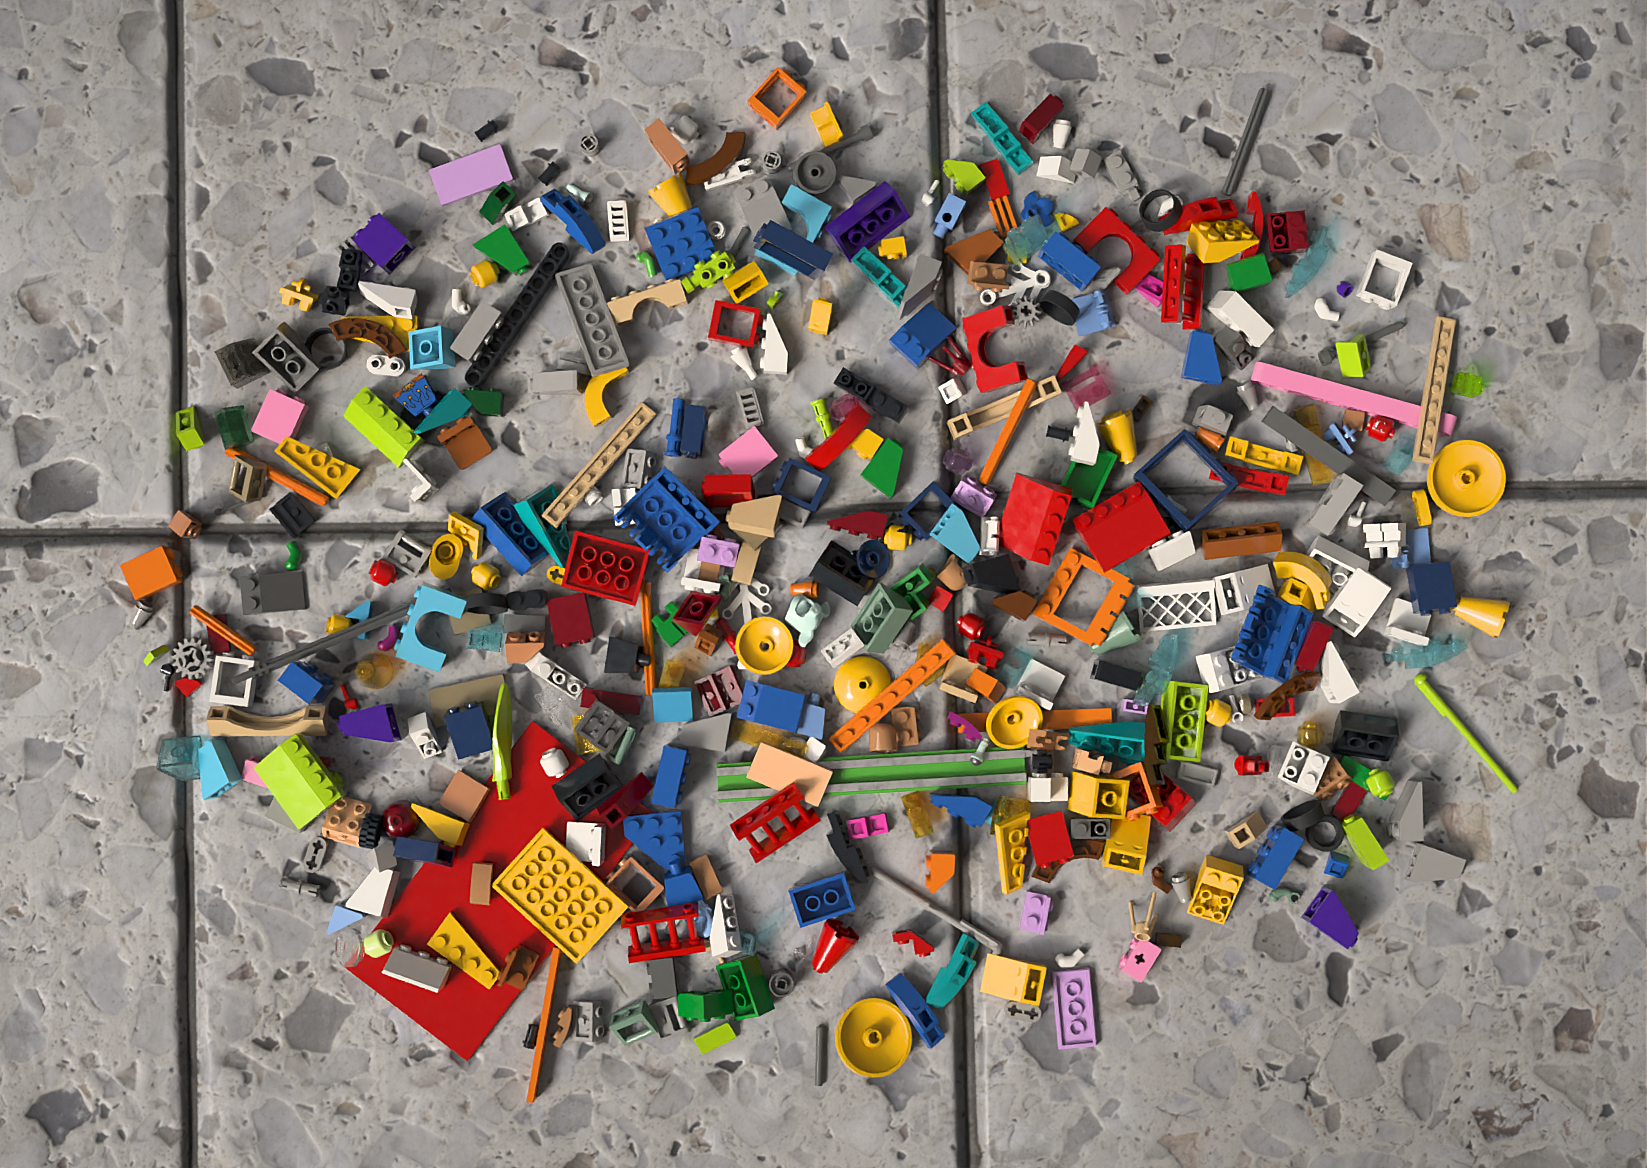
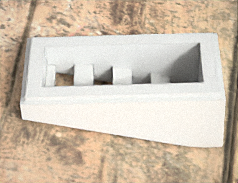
[607,200,629,242]

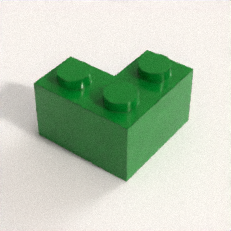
[890,563,934,620]
[678,989,733,1022]

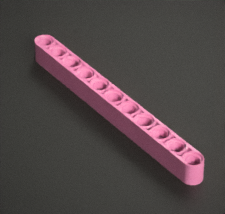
[1251,362,1457,436]

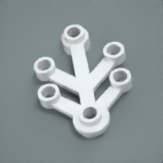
[980,262,1051,316]
[722,568,772,627]

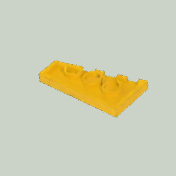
[341,315,419,352]
[274,436,360,499]
[427,912,500,990]

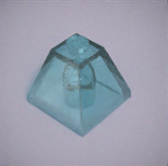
[156,735,202,781]

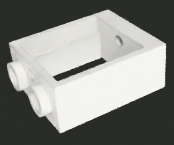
[1356,250,1413,310]
[209,652,259,707]

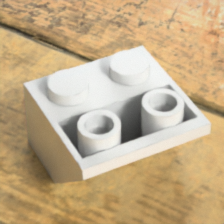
[1148,530,1196,571]
[1278,742,1330,795]

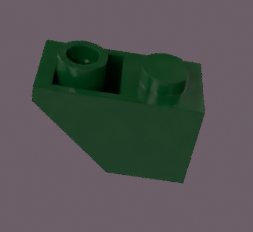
[479,181,520,225]
[463,387,505,417]

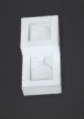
[504,197,550,232]

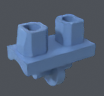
[1322,422,1357,455]

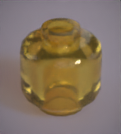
[1297,721,1323,750]

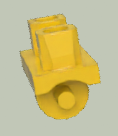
[279,277,320,312]

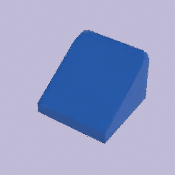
[1324,851,1350,879]

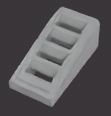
[1093,267,1121,291]
[736,387,764,430]

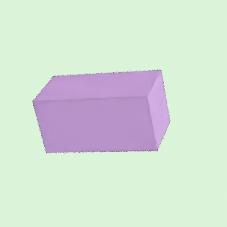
[1121,699,1149,714]

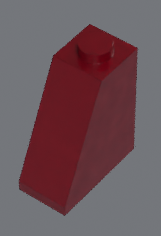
[1019,94,1064,144]
[1294,621,1334,673]

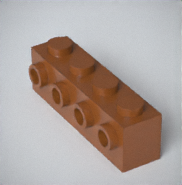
[1201,521,1282,560]

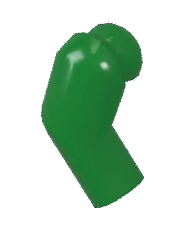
[285,541,302,570]

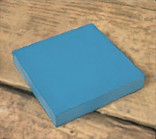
[652,687,693,723]

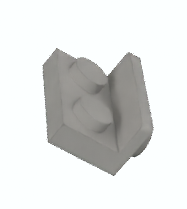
[621,449,656,489]
[573,1000,604,1042]

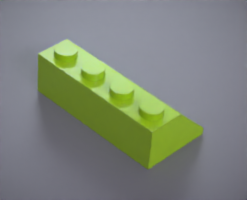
[343,386,425,468]
[1161,680,1209,762]

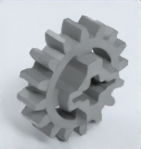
[171,638,215,679]

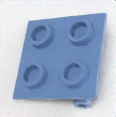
[1071,290,1116,336]
[1392,528,1431,569]

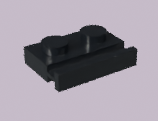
[269,492,316,539]

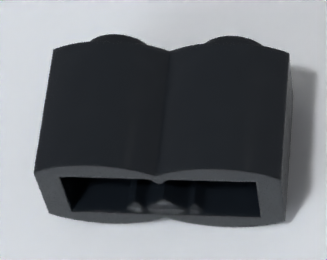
[506,589,548,611]

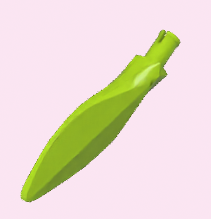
[492,683,512,800]

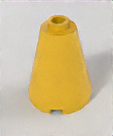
[648,172,692,217]
[1095,408,1137,464]
[1452,596,1510,638]

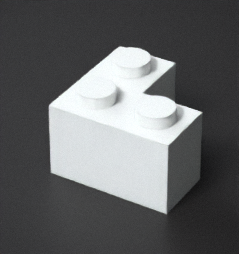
[1027,773,1068,802]

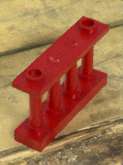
[1161,244,1205,330]
[730,782,821,864]
[621,902,706,964]

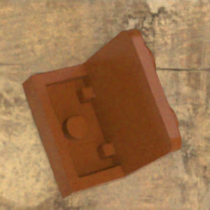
[437,416,492,470]

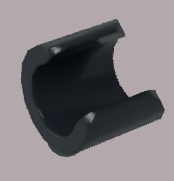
[160,663,175,692]

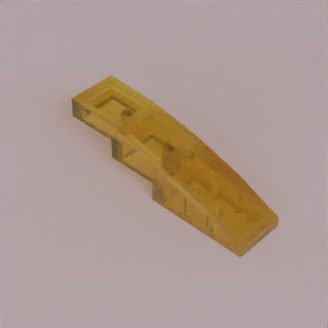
[1294,404,1332,486]
[729,719,808,758]

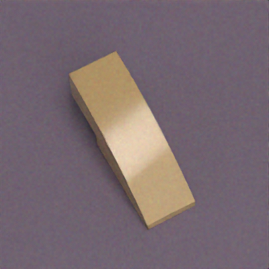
[731,541,762,586]

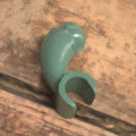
[718,573,733,602]
[1268,887,1300,904]

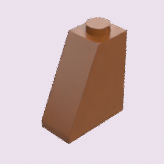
[944,229,1004,275]

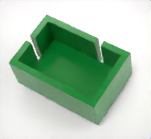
[1060,447,1118,509]

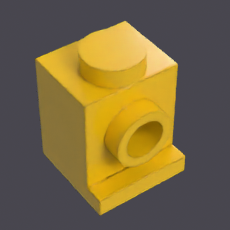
[878,236,907,260]

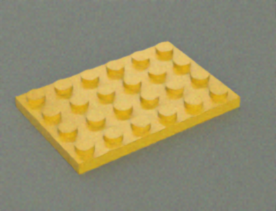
[491,828,629,964]

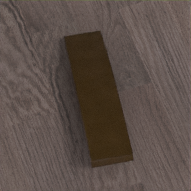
[1144,704,1170,786]

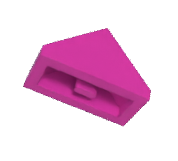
[1135,274,1163,308]

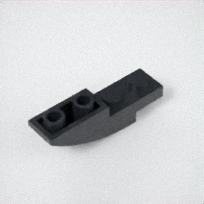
[833,367,909,424]
[826,811,870,884]

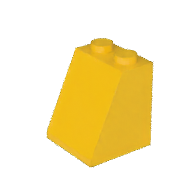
[1067,771,1130,819]

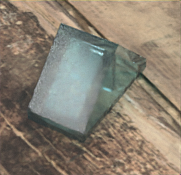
[1382,433,1415,476]
[467,629,503,652]
[996,646,1030,689]
[739,930,758,956]

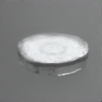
[335,928,365,967]

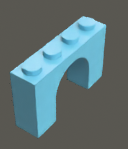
[754,184,832,276]
[393,582,467,672]

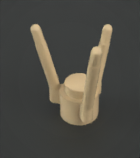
[1129,891,1158,941]

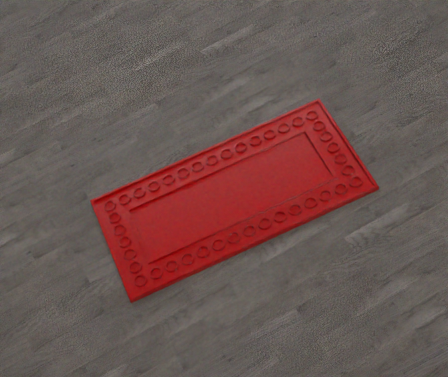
[345,721,654,1061]

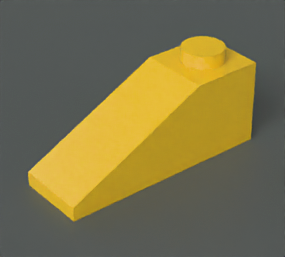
[411,803,470,848]

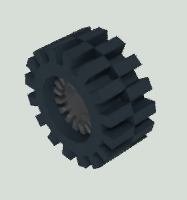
[358,812,383,849]

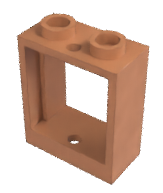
[644,118,690,174]
[605,855,665,912]

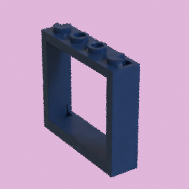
[753,220,833,280]
[1133,429,1238,532]

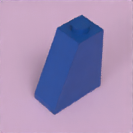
[1181,329,1222,386]

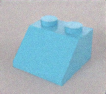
[409,326,456,370]

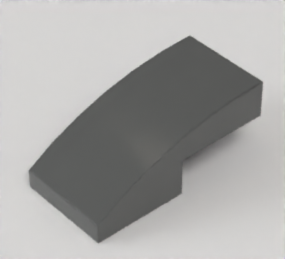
[503,614,545,633]

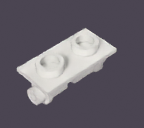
[979,516,1000,556]

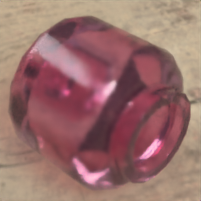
[830,394,859,422]

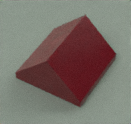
[672,591,723,637]

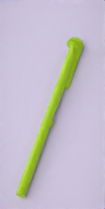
[1414,673,1518,793]

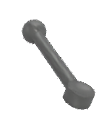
[214,501,253,516]

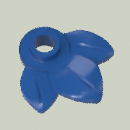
[1021,191,1054,227]

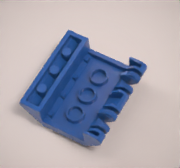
[613,466,720,573]
[1231,585,1314,683]

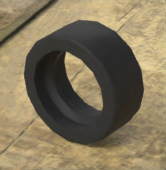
[1305,815,1344,852]

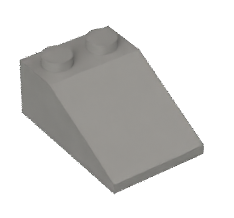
[733,175,793,237]
[896,254,943,320]
[1387,780,1424,841]

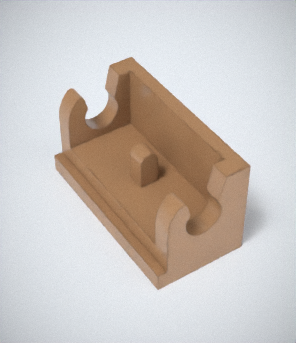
[1027,728,1070,751]

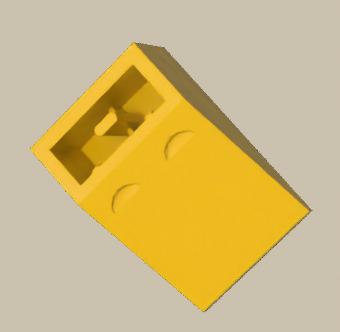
[1186,220,1259,263]
[1101,815,1151,875]
[1187,855,1244,925]
[980,953,1047,1006]

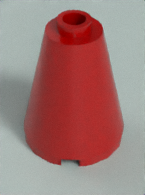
[811,918,859,974]

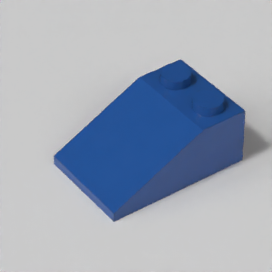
[889,303,957,370]
[737,680,807,733]

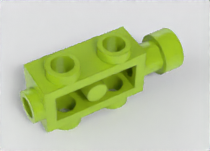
[681,250,736,294]

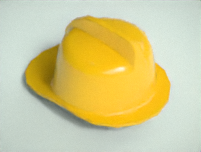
[429,534,463,579]

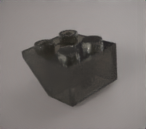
[214,338,272,389]

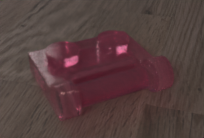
[1061,365,1111,412]

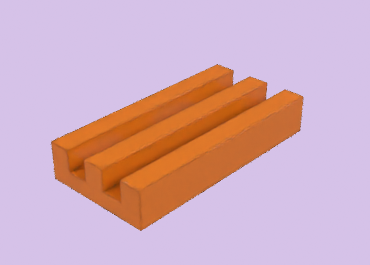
[988,196,1019,237]

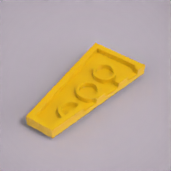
[995,811,1030,895]

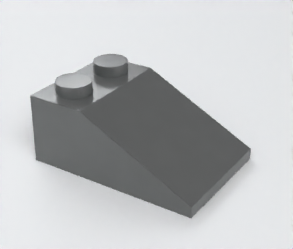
[252,322,320,393]
[239,571,306,615]

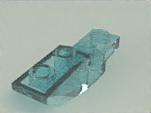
[1284,225,1330,299]
[1133,634,1178,706]
[1385,640,1467,669]

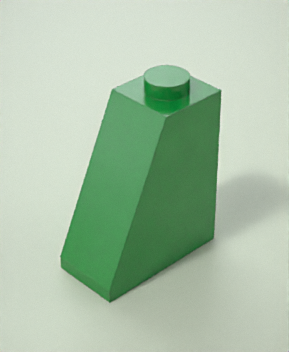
[473,224,532,276]
[860,438,903,499]

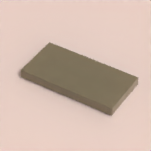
[428,674,506,728]

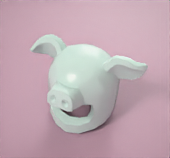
[785,593,830,647]

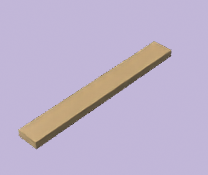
[1412,316,1456,465]
[542,402,657,529]

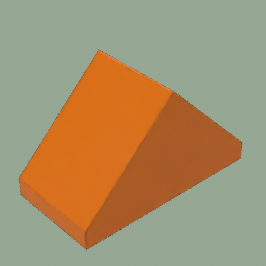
[965,668,1006,704]

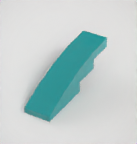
[971,102,1033,176]
[851,247,916,316]

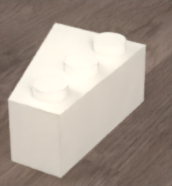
[1205,290,1274,347]

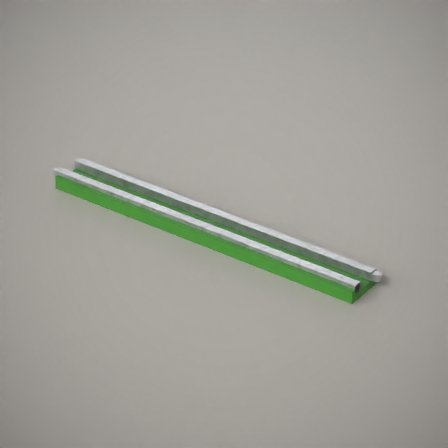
[710,746,1032,803]

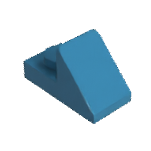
[345,601,375,640]

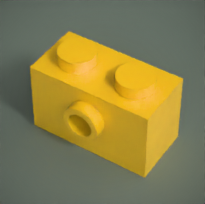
[722,261,769,304]

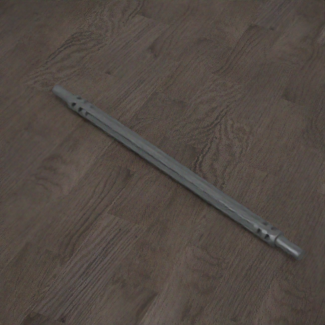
[230,587,452,685]

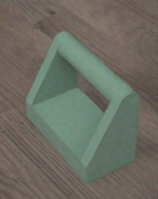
[605,725,638,765]
[609,1000,659,1046]

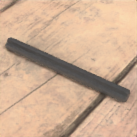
[1222,88,1269,196]

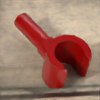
[340,684,358,710]

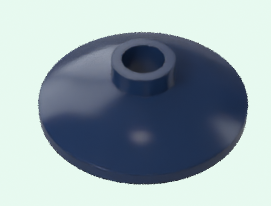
[857,540,890,578]

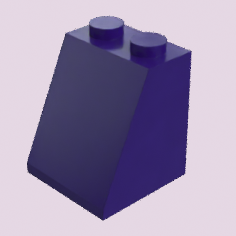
[353,213,416,275]
[338,703,402,743]
[1301,886,1359,949]

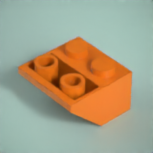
[925,851,955,893]

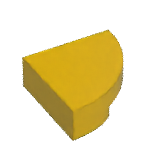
[1054,213,1080,233]

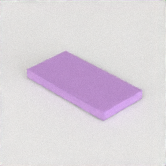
[429,144,514,207]
[1051,968,1097,1049]

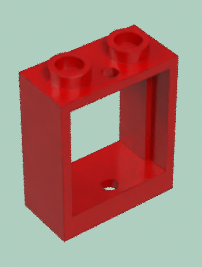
[708,300,764,349]
[701,474,755,507]

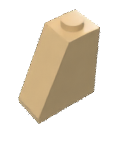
[726,495,783,538]

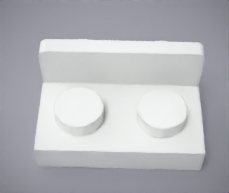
[821,628,864,668]

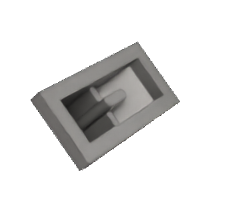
[838,175,876,204]
[366,840,397,873]

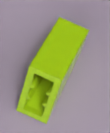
[1341,814,1390,870]

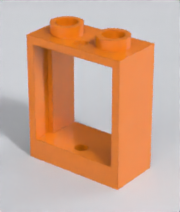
[747,67,807,130]
[1107,762,1163,822]

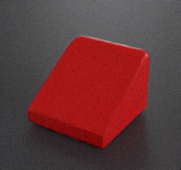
[928,585,953,612]

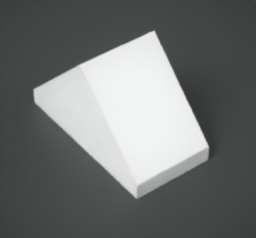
[1037,156,1076,184]

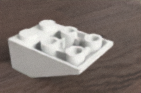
[1212,564,1276,615]
[1322,566,1392,637]
[1320,641,1359,704]
[1196,646,1264,693]

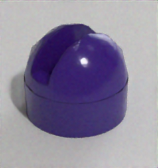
[1336,281,1354,298]

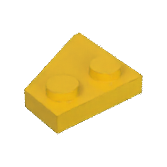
[448,511,484,560]

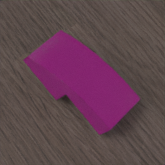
[947,711,982,742]

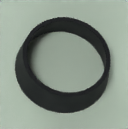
[1139,189,1182,232]
[1038,290,1080,326]
[305,328,347,369]
[465,593,508,614]
[1281,800,1324,832]

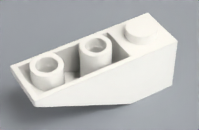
[358,281,417,319]
[760,314,788,375]
[1068,401,1100,466]
[525,651,587,700]
[710,894,742,957]

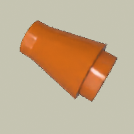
[1195,427,1225,452]
[790,580,819,599]

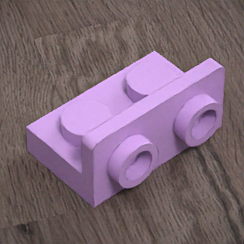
[950,475,997,518]
[697,534,740,568]
[1019,891,1053,935]

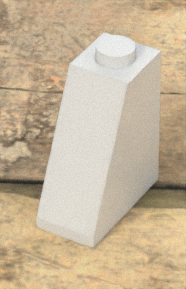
[345,867,400,917]

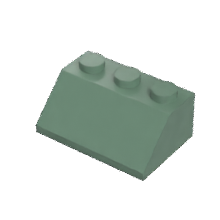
[851,583,913,654]

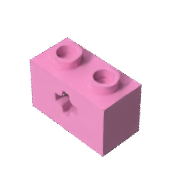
[1119,937,1162,983]

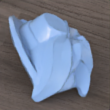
[685,900,713,938]

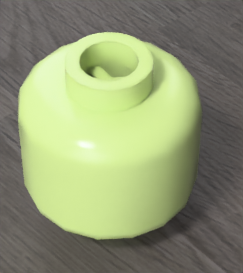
[363,929,394,958]

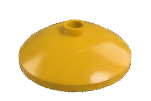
[735,617,793,675]
[834,656,891,713]
[986,696,1043,749]

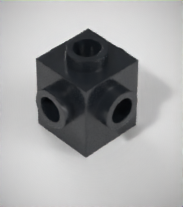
[319,286,350,316]

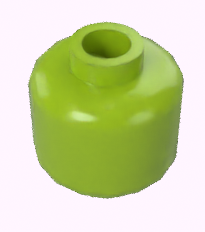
[1366,768,1395,798]

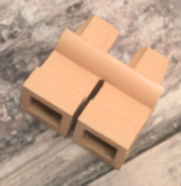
[1071,748,1112,775]

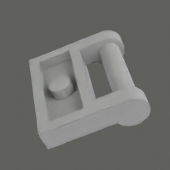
[382,529,432,578]
[648,996,692,1043]

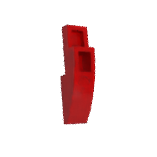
[1158,196,1238,235]

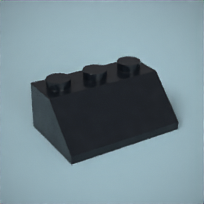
[809,540,875,606]
[1331,710,1399,762]
[552,753,623,821]

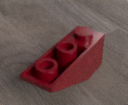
[827,510,888,540]
[597,772,654,829]

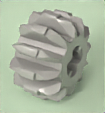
[1011,296,1042,329]

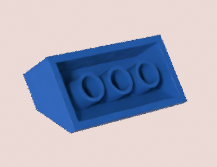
[471,492,549,576]

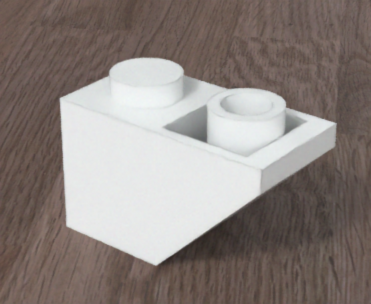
[407,712,442,759]

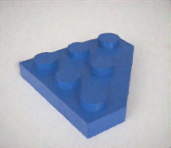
[623,810,686,870]

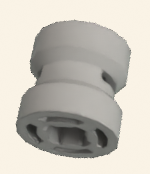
[579,134,600,157]
[762,151,781,174]

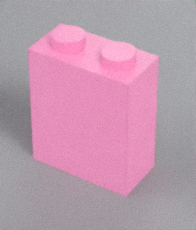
[251,388,309,444]
[718,426,779,478]

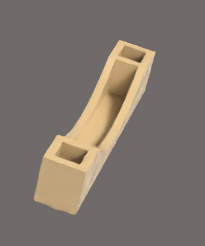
[947,375,1062,440]
[206,706,329,736]

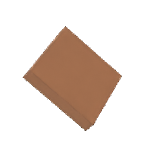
[439,770,491,823]

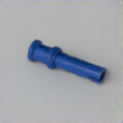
[664,398,685,457]

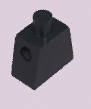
[604,636,651,673]

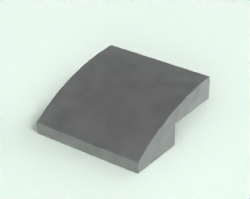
[574,699,630,754]

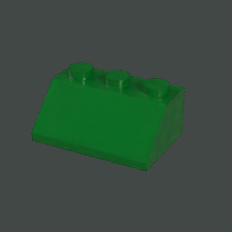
[716,954,775,1021]

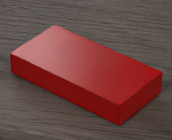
[979,158,1010,201]

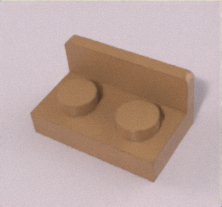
[967,261,1010,292]
[891,706,922,747]
[1314,757,1352,801]

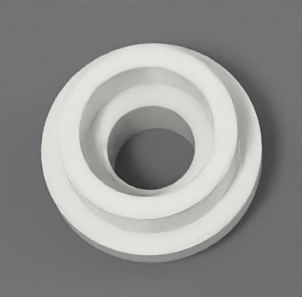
[707,221,726,240]

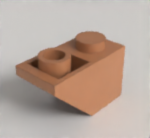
[168,510,203,539]
[505,631,546,663]

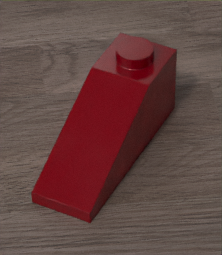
[580,688,642,715]

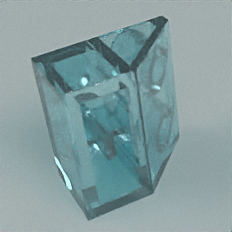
[1003,214,1049,266]

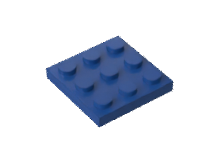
[644,206,716,281]

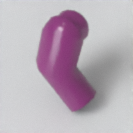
[377,626,398,652]

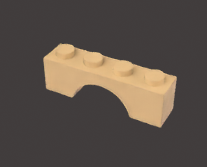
[607,278,688,327]

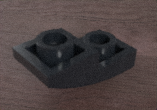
[337,249,362,292]

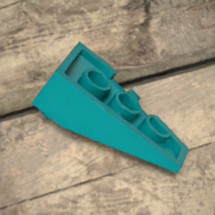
[514,483,572,568]
[1068,721,1145,765]

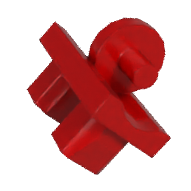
[967,636,1004,670]
[1234,755,1269,776]

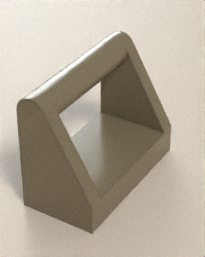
[228,455,268,502]

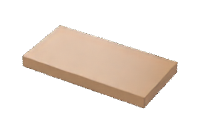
[747,741,833,807]

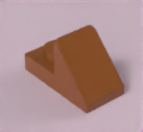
[694,623,723,657]

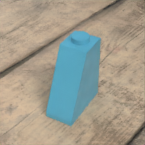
[929,504,981,564]
[198,738,242,800]

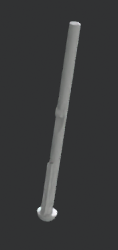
[870,867,1003,955]

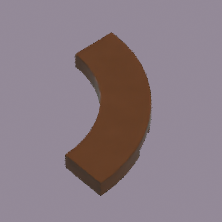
[686,132,746,185]
[329,318,407,359]
[1254,671,1322,720]
[1031,839,1105,883]

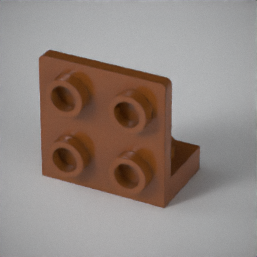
[497,945,540,990]

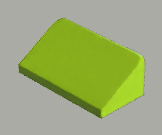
[693,1020,737,1055]

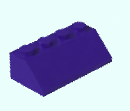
[824,181,910,263]

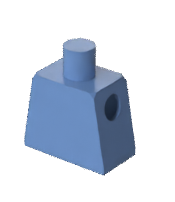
[933,193,966,239]
[797,692,825,740]

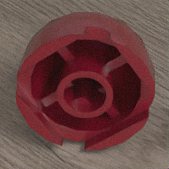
[381,800,421,838]

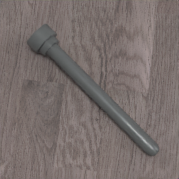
[787,124,873,171]
[1318,321,1405,366]

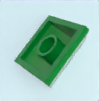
[1226,253,1273,294]

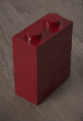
[546,592,595,648]

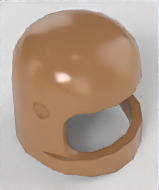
[936,554,967,591]
[869,723,898,753]

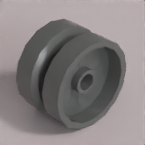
[793,151,836,194]

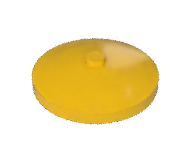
[1427,440,1506,517]
[835,998,912,1078]

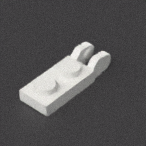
[704,158,756,191]

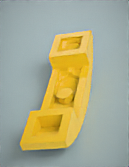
[1225,436,1303,475]

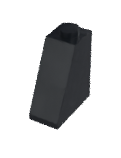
[962,553,1020,594]
[1090,660,1143,691]

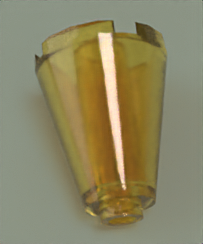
[355,652,394,690]

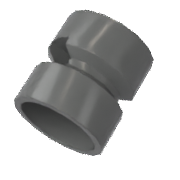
[769,968,794,997]

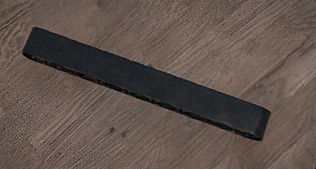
[465,242,570,388]

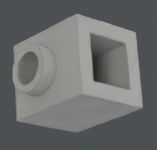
[1069,147,1102,179]

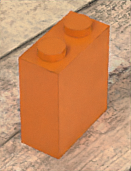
[120,546,183,600]

